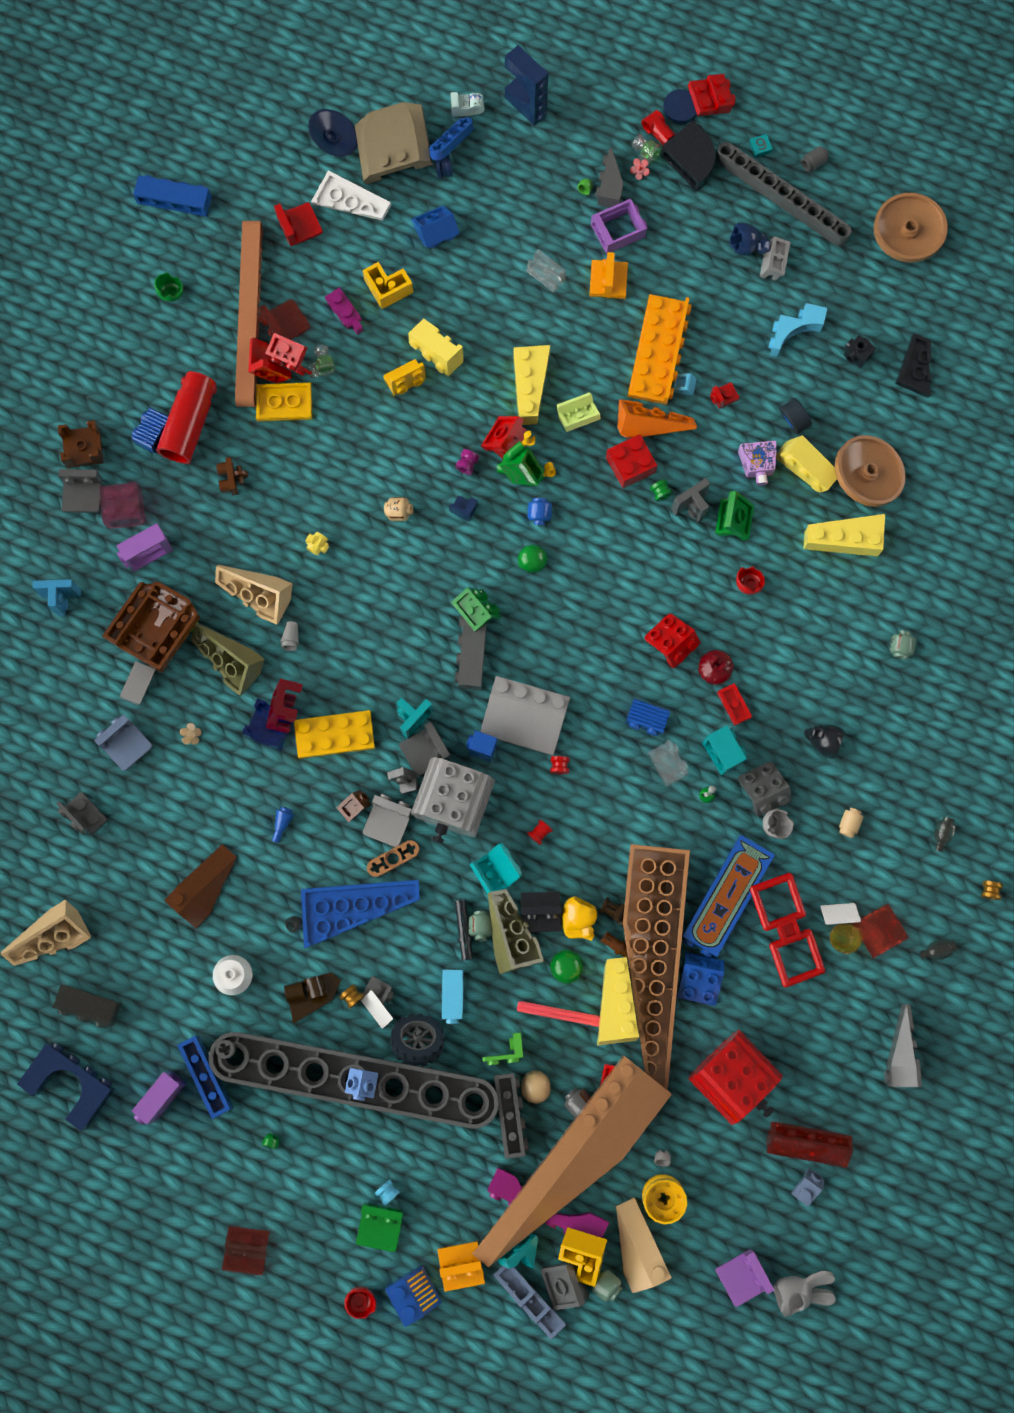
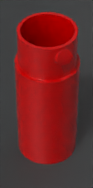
[156,371,217,464]

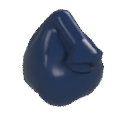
[730,222,770,256]

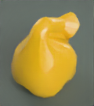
[562,896,597,941]

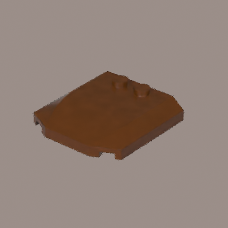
[102,582,200,673]

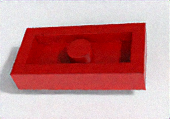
[717,683,752,726]

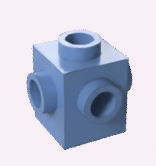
[345,1068,378,1101]

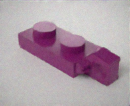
[325,287,363,335]

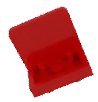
[644,614,701,668]

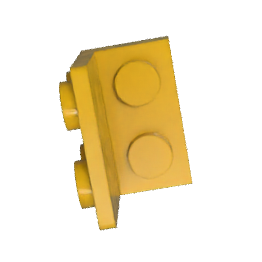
[383,359,426,396]

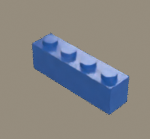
[133,175,212,217]
[177,1036,234,1119]

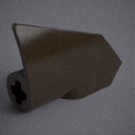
[284,972,341,1023]

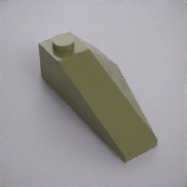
[488,889,544,974]

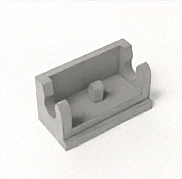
[760,236,790,280]
[120,661,155,705]

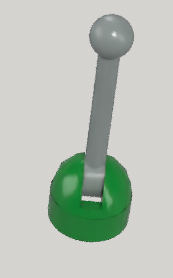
[699,785,716,803]

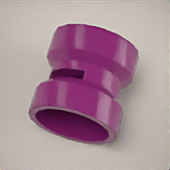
[455,449,479,475]

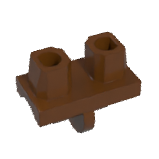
[216,457,248,496]

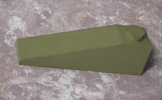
[191,623,264,696]

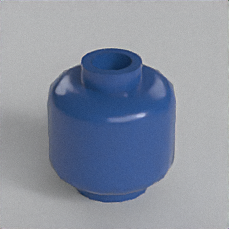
[527,498,552,525]

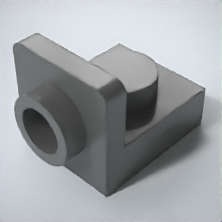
[387,767,418,794]
[363,976,394,1005]

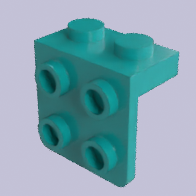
[470,843,522,894]

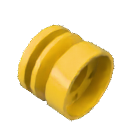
[642,1174,687,1224]

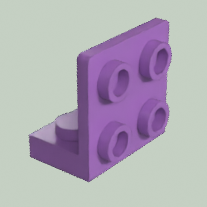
[715,1249,774,1307]

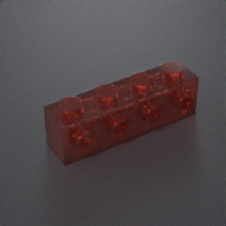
[766,1121,853,1168]

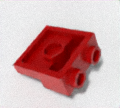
[687,74,736,116]

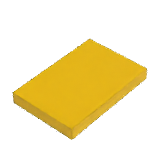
[256,383,312,421]

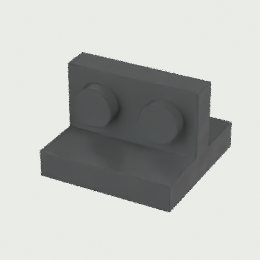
[671,478,710,523]
[540,1261,589,1310]

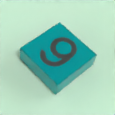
[749,134,773,158]

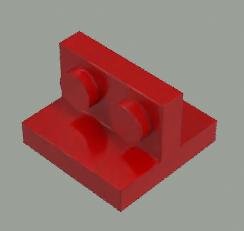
[481,416,527,459]

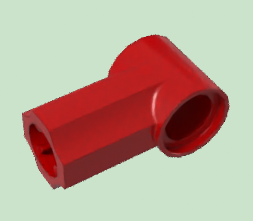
[641,110,676,145]

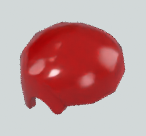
[736,566,765,595]
[344,1286,377,1319]

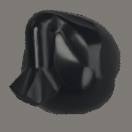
[804,724,845,759]

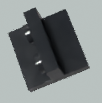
[521,892,561,932]

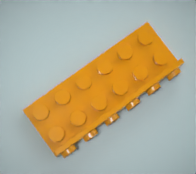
[627,294,692,405]

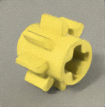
[305,532,329,555]

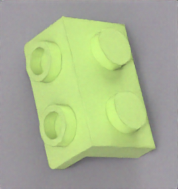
[557,392,601,432]

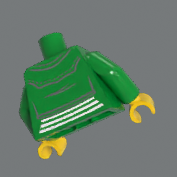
[497,431,556,486]

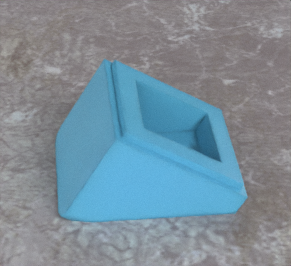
[672,373,696,395]

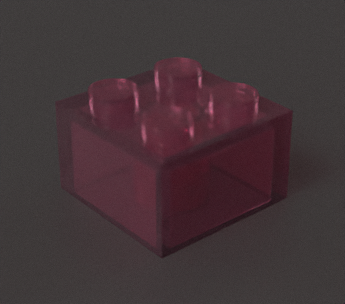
[99,482,145,529]

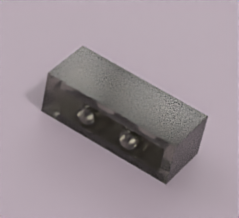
[52,984,122,1029]

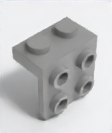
[363,794,412,847]

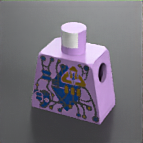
[738,441,776,486]

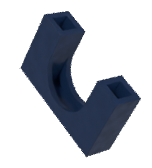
[505,45,549,125]
[17,1042,115,1131]

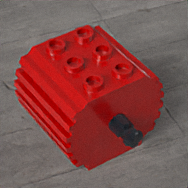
[688,1030,783,1125]

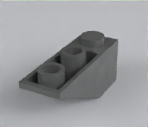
[595,148,623,208]

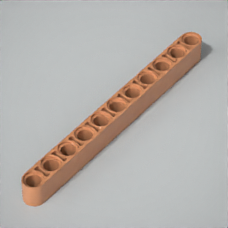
[235,221,263,407]

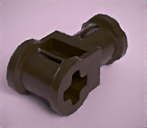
[599,897,625,927]

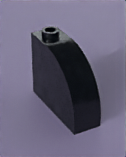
[660,121,715,192]

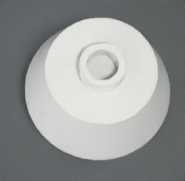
[213,955,252,995]

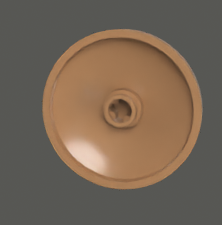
[874,193,948,263]
[835,435,906,507]

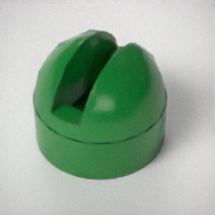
[262,1133,279,1149]

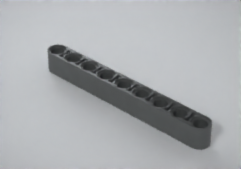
[716,142,851,246]

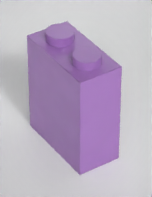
[131,1071,187,1125]

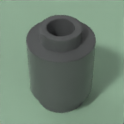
[801,146,829,172]

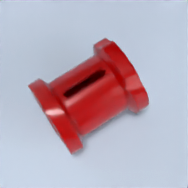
[527,819,553,845]

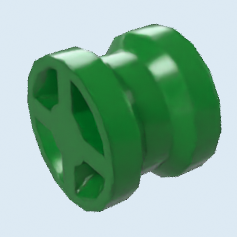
[650,479,673,502]

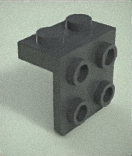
[738,762,792,817]

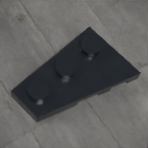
[895,333,931,398]

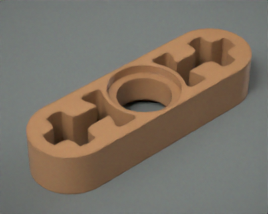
[367,840,419,877]

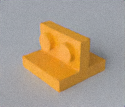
[589,252,628,299]
[437,1241,485,1292]

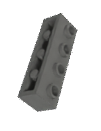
[494,1072,529,1159]

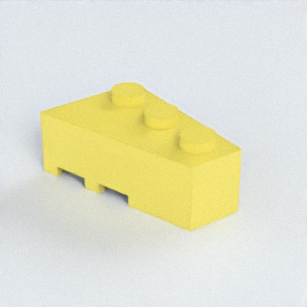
[408,319,464,376]
[776,435,837,493]

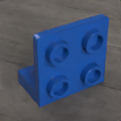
[677,952,724,1006]

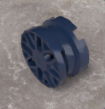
[434,154,453,179]

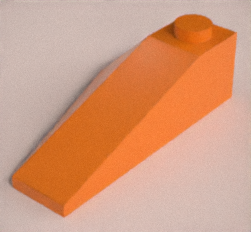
[617,399,697,438]

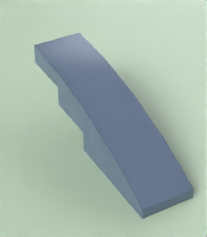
[493,1266,567,1340]

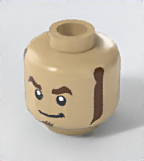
[384,497,413,521]

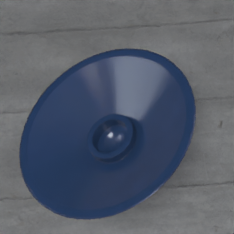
[309,109,358,157]

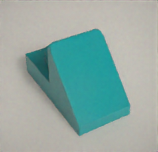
[498,1233,538,1269]

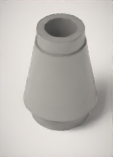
[280,621,299,651]

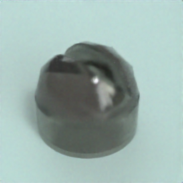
[285,916,303,933]

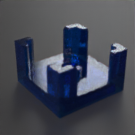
[242,698,293,751]

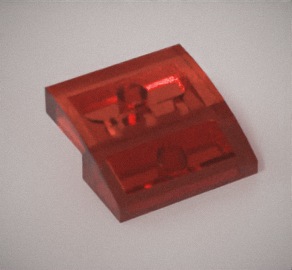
[852,903,909,958]
[222,1226,269,1276]

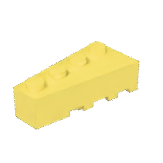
[513,345,550,425]
[597,957,639,1046]

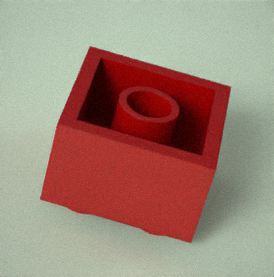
[606,434,657,489]

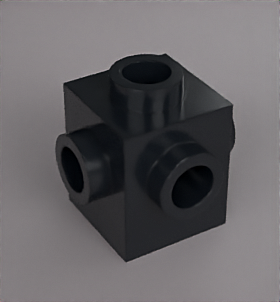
[844,335,876,369]

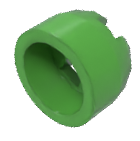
[577,178,593,195]

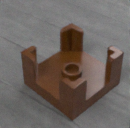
[58,420,104,468]

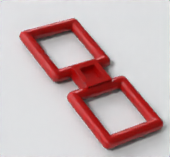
[750,873,826,988]

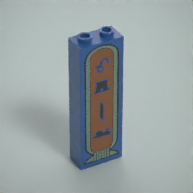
[682,835,775,959]

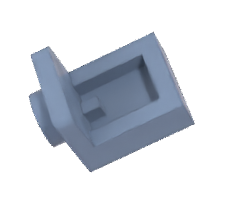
[791,1168,824,1206]

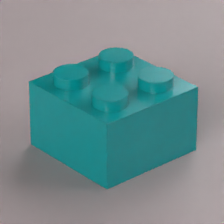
[702,725,747,776]

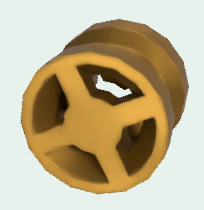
[981,881,1003,900]
[339,984,365,1009]

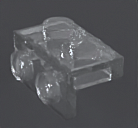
[648,740,689,787]

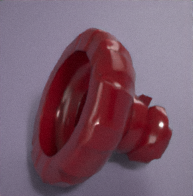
[698,650,734,685]

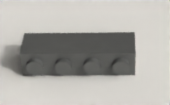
[455,616,487,690]

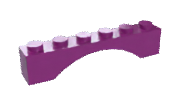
[487,1167,609,1238]

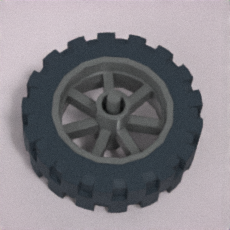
[391,1014,445,1066]

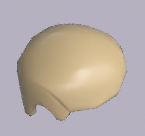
[521,1070,551,1104]

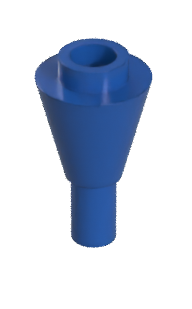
[272,806,295,843]

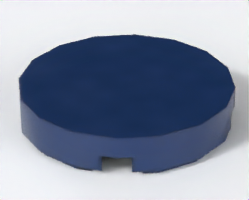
[663,89,697,124]

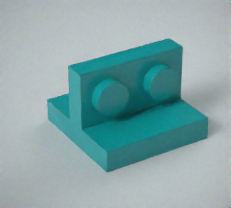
[396,698,433,739]

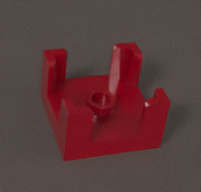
[266,678,303,733]

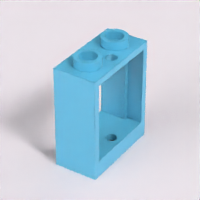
[442,970,464,1024]

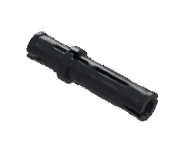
[454,900,474,961]

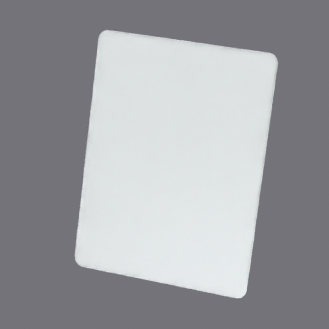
[820,903,861,924]
[361,990,393,1029]

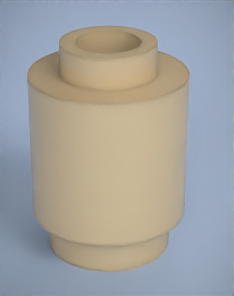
[839,808,864,838]

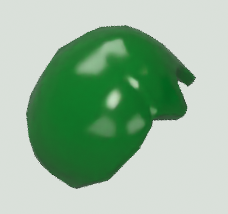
[154,272,184,302]
[517,545,548,573]

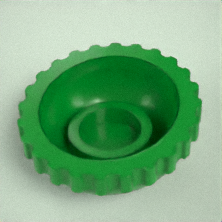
[549,950,584,984]

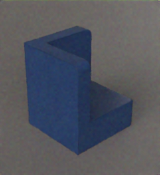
[449,496,478,522]

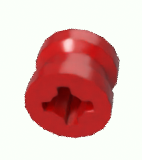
[550,756,570,775]

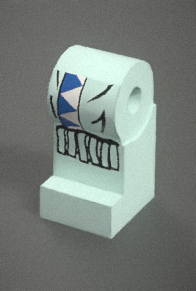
[450,92,484,117]

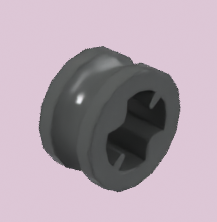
[215,1040,235,1059]

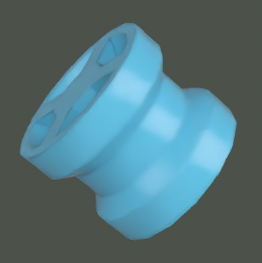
[375,1179,400,1206]

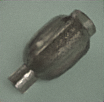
[934,816,956,852]
[919,938,957,960]

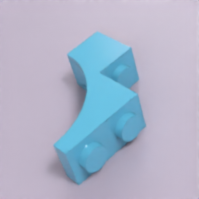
[768,303,827,357]

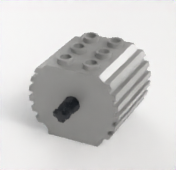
[411,757,495,844]

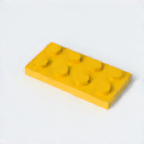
[294,710,375,759]

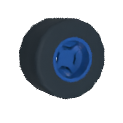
[779,398,813,434]

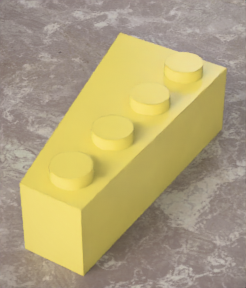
[803,514,885,556]

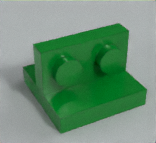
[715,491,754,540]

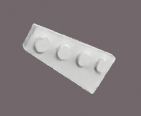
[311,171,391,221]

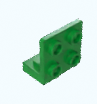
[451,587,502,632]
[356,1202,404,1252]

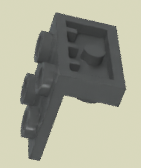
[59,469,102,513]
[399,722,451,777]
[56,792,109,836]

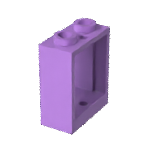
[591,199,648,254]
[116,523,173,572]

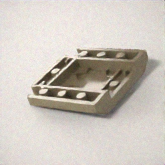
[355,102,433,184]

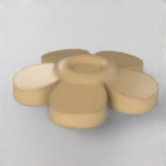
[180,723,201,745]

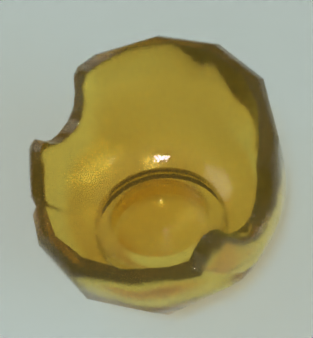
[829,923,861,954]

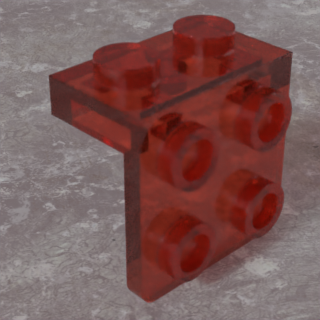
[258,299,310,340]

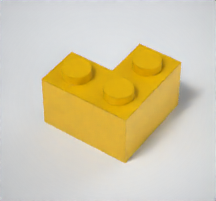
[363,262,413,309]
[558,1227,607,1287]

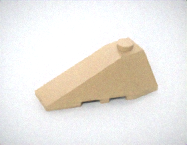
[616,1198,671,1293]

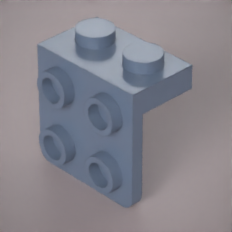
[94,715,152,771]

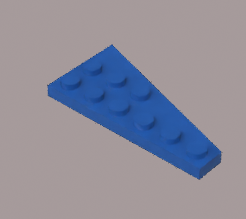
[301,880,420,949]

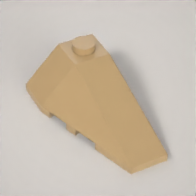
[215,565,292,625]
[1,900,91,966]

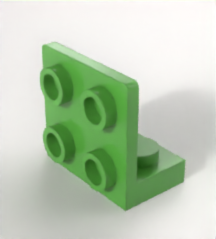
[482,1033,523,1065]

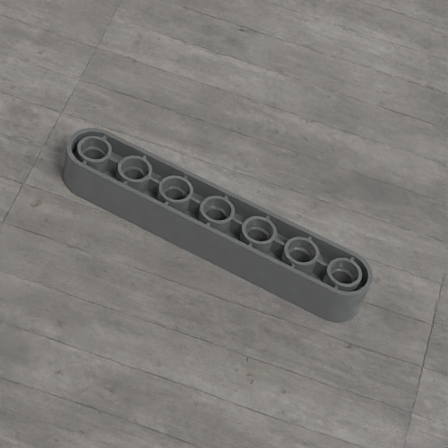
[209,1032,498,1129]

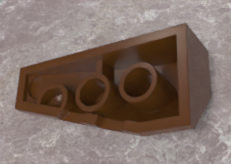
[164,844,237,929]

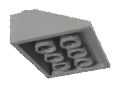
[480,676,570,756]

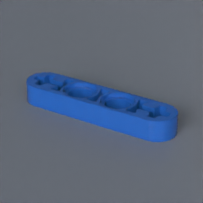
[429,118,474,160]

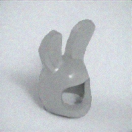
[774,1271,835,1317]

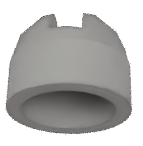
[654,1149,671,1167]

